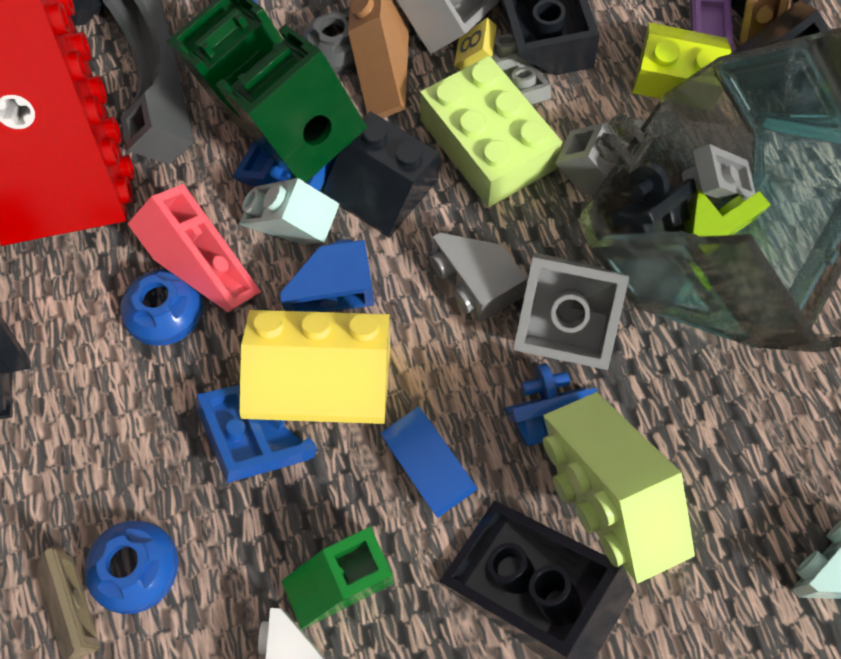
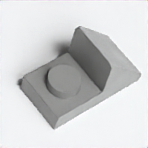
[682,144,756,209]

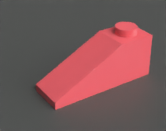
[127,184,261,312]

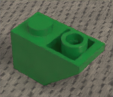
[281,526,395,630]

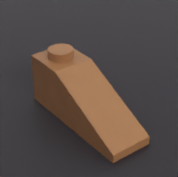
[348,0,409,118]

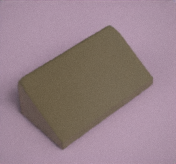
[36,548,100,659]

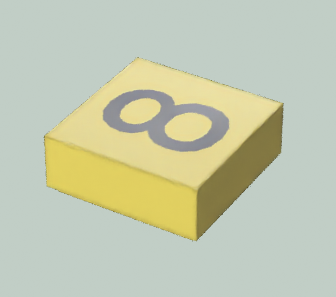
[454,18,497,70]

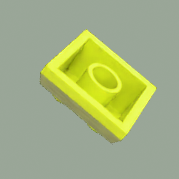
[632,22,731,110]

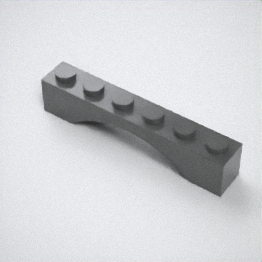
[102,0,194,164]

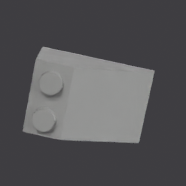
[395,0,500,54]

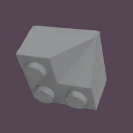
[513,253,629,370]

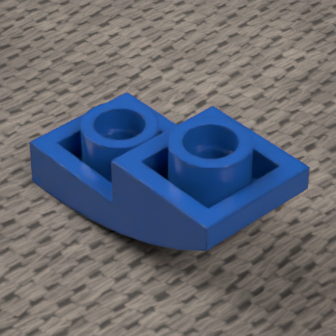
[380,406,478,518]

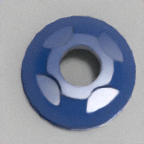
[120,269,203,346]
[84,521,179,614]

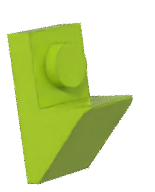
[681,189,771,268]

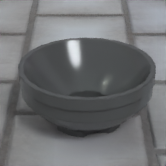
[301,12,357,75]

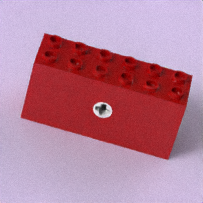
[0,0,135,246]

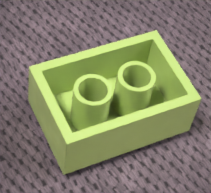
[420,55,563,208]
[543,392,695,584]

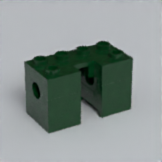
[167,0,367,183]

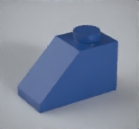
[280,239,375,312]

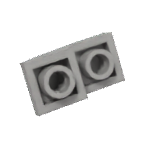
[491,34,551,105]

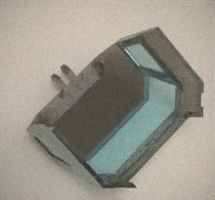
[580,27,841,353]

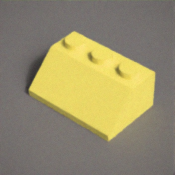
[240,310,391,424]

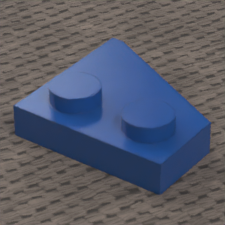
[195,385,317,483]

